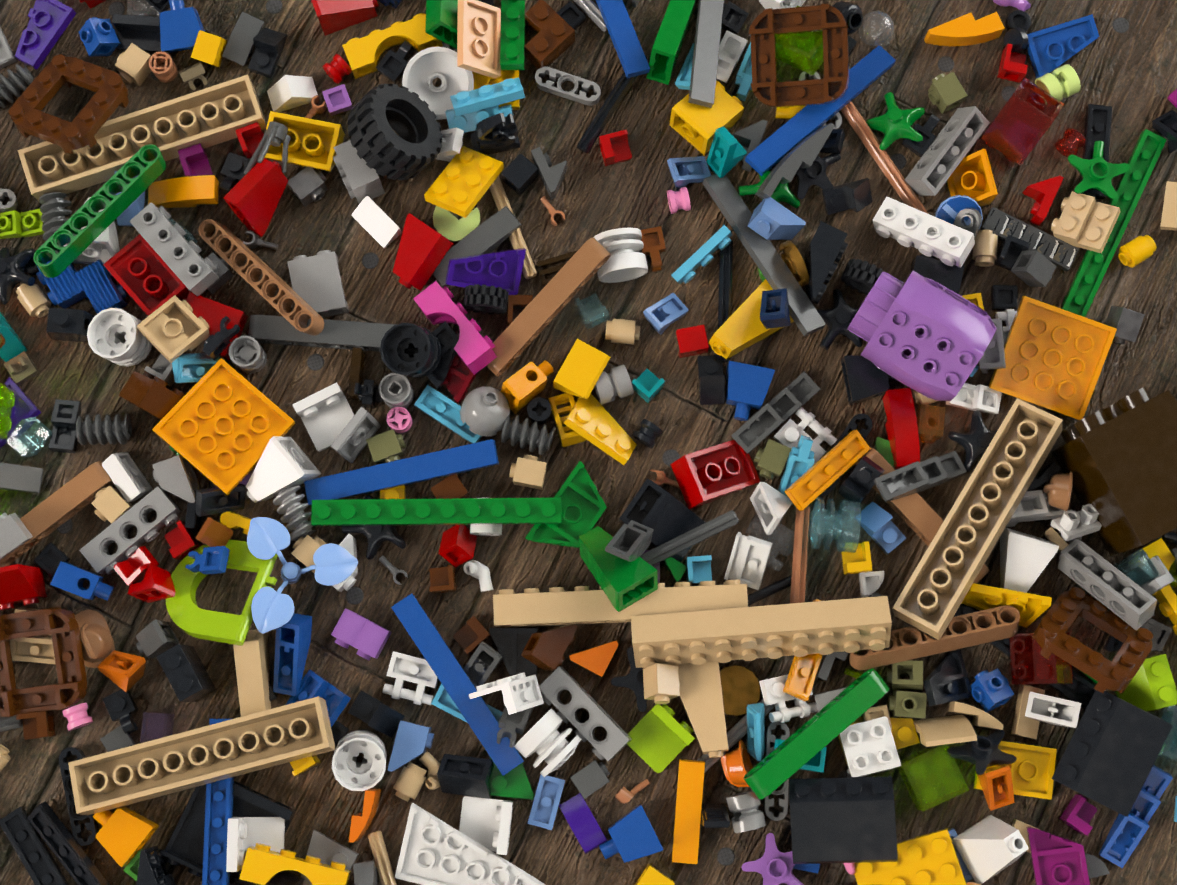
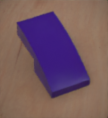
[559,793,607,854]

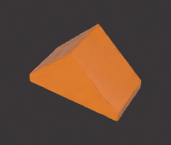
[569,640,618,677]
[97,650,146,692]
[977,765,1015,811]

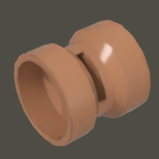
[149,51,178,83]

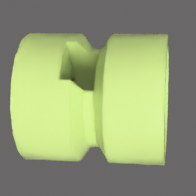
[1034,64,1081,107]

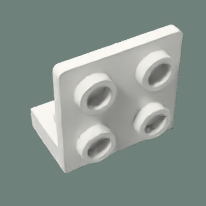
[292,382,354,452]
[469,672,544,715]
[839,716,901,778]
[459,796,514,855]
[226,817,285,872]

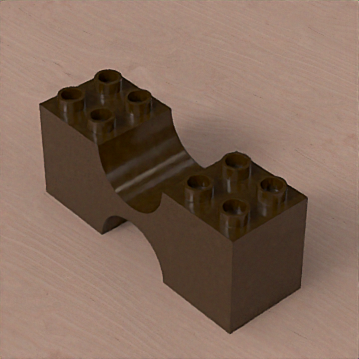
[1052,387,1177,556]

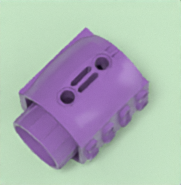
[847,271,997,401]

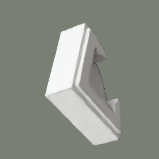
[858,571,884,598]

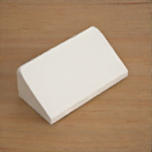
[351,196,402,249]

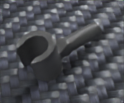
[243,231,278,250]
[379,556,408,585]

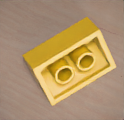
[264,111,345,171]

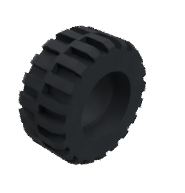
[348,84,442,180]

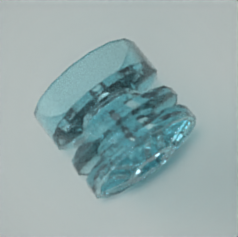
[809,497,861,553]

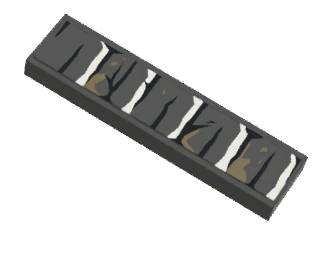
[980,207,1079,272]

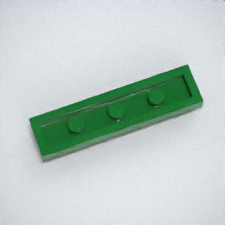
[500,0,525,70]

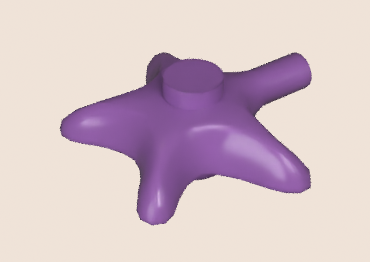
[741,833,804,885]

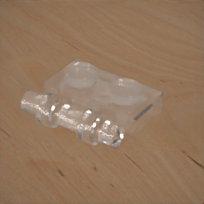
[745,513,794,572]

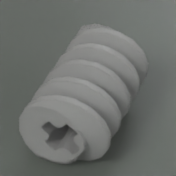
[273,485,316,541]

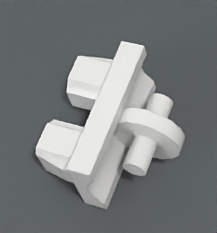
[1050,504,1102,543]

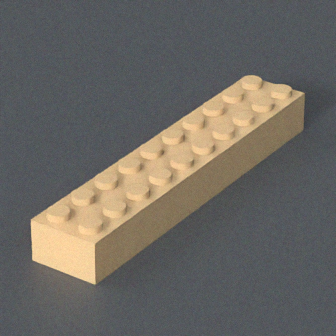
[18,74,267,201]
[892,398,1063,640]
[493,580,748,628]
[631,596,892,669]
[68,696,336,816]

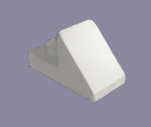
[436,127,464,162]

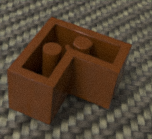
[524,0,575,69]
[118,371,186,420]

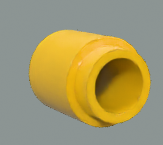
[1118,235,1157,268]

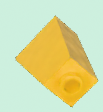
[708,279,794,359]

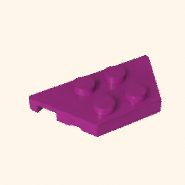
[1026,826,1090,885]

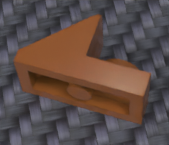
[195,516,233,547]

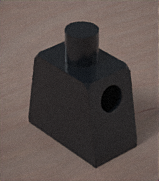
[46,308,94,342]
[841,356,897,406]

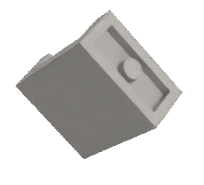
[287,250,349,318]

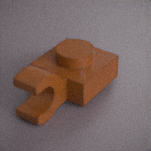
[641,226,666,272]

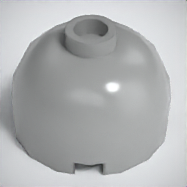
[460,386,510,436]

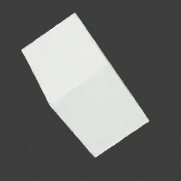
[267,75,318,113]
[750,481,793,535]
[1025,692,1082,728]

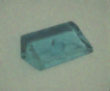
[1113,549,1159,586]

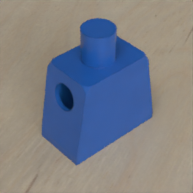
[160,0,205,53]
[726,361,775,421]
[50,561,114,601]
[599,804,664,863]

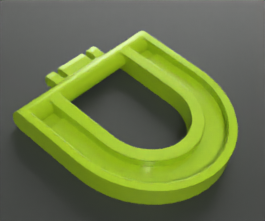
[166,540,278,646]

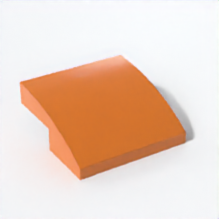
[349,788,381,843]

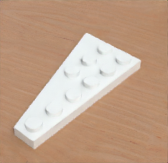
[395,803,546,885]

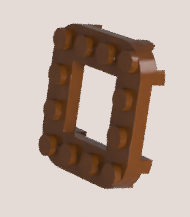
[749,4,849,108]
[8,54,129,154]
[1032,587,1153,694]
[0,607,87,717]

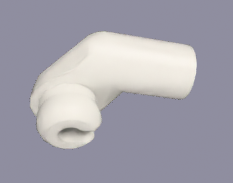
[463,560,493,592]

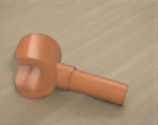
[305,95,326,119]
[540,196,565,226]
[650,469,680,489]
[615,779,650,804]

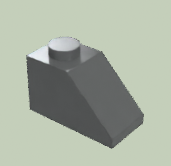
[136,619,180,659]

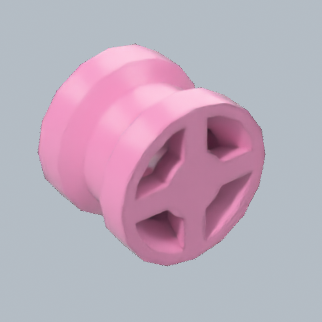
[667,187,691,214]
[386,407,413,434]
[62,703,93,731]

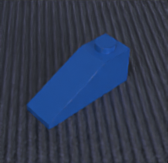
[273,613,312,696]

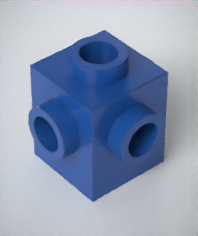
[79,17,120,56]
[971,668,1014,712]

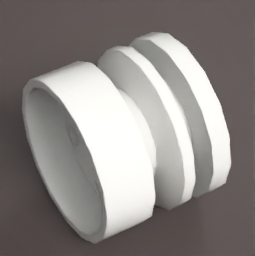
[594,227,648,283]
[87,308,152,367]
[514,708,582,777]
[332,730,387,791]

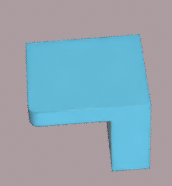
[685,555,712,584]

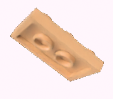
[457,0,501,79]

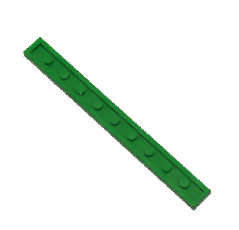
[1061,129,1167,317]
[311,497,562,526]

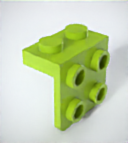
[627,704,695,773]

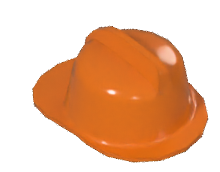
[720,740,753,787]

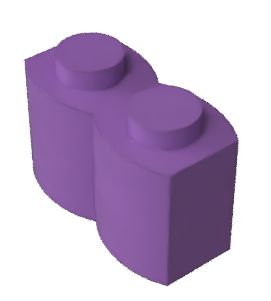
[331,608,391,660]

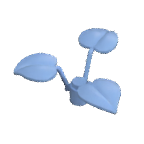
[247,517,358,634]

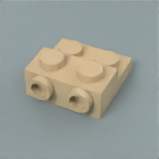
[1051,191,1121,254]
[137,295,210,363]

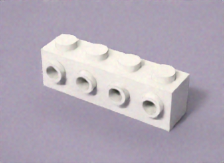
[873,196,975,268]

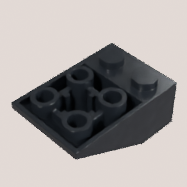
[804,221,848,305]
[619,478,706,562]
[136,846,176,885]

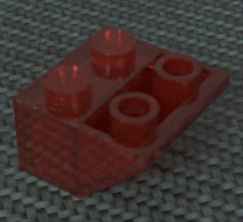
[1009,633,1073,685]

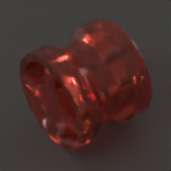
[1055,128,1086,158]

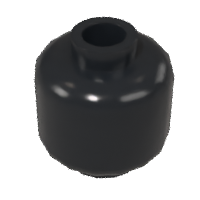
[833,1,863,35]

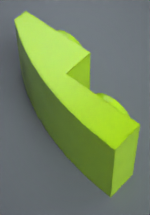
[0,209,45,239]

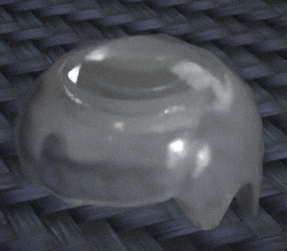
[858,11,895,48]

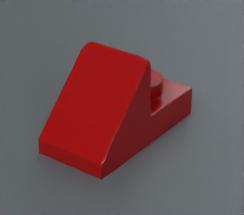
[1022,175,1064,226]
[127,564,176,603]

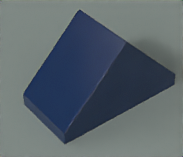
[760,288,791,329]

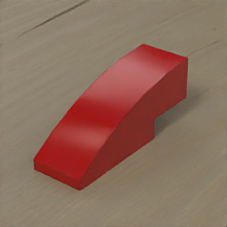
[882,388,920,469]

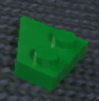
[488,750,534,800]

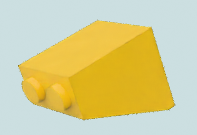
[669,81,744,156]

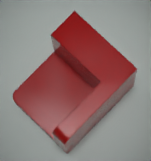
[997,43,1028,83]
[235,122,264,159]
[599,130,632,166]
[676,325,709,358]
[164,520,200,560]
[438,525,477,568]
[113,546,160,585]

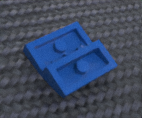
[285,669,351,727]

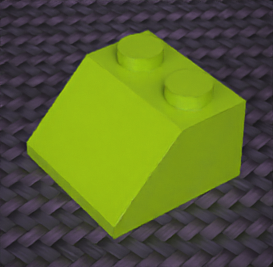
[1115,654,1177,712]

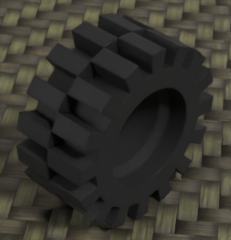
[841,259,883,295]
[463,284,509,315]

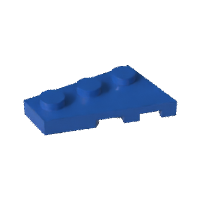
[1027,14,1099,79]

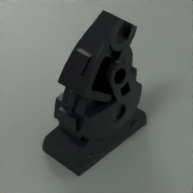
[470,113,521,155]

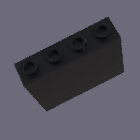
[160,781,297,885]

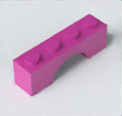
[413,281,497,375]

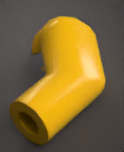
[775,106,805,119]

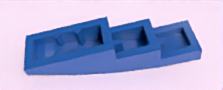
[1099,765,1173,868]

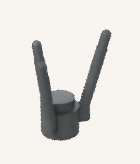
[244,121,291,175]

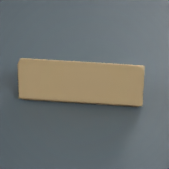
[1011,684,1045,740]

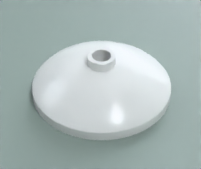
[402,47,474,120]

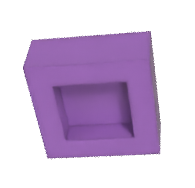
[322,84,353,116]

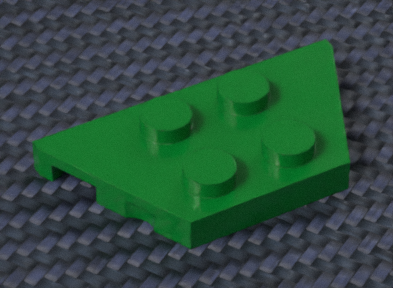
[525,461,607,548]

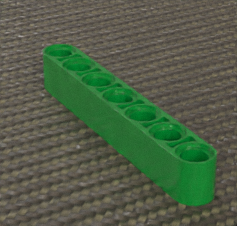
[33,144,166,278]
[743,668,890,800]

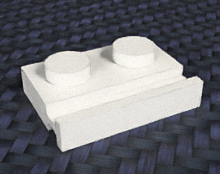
[724,532,773,590]

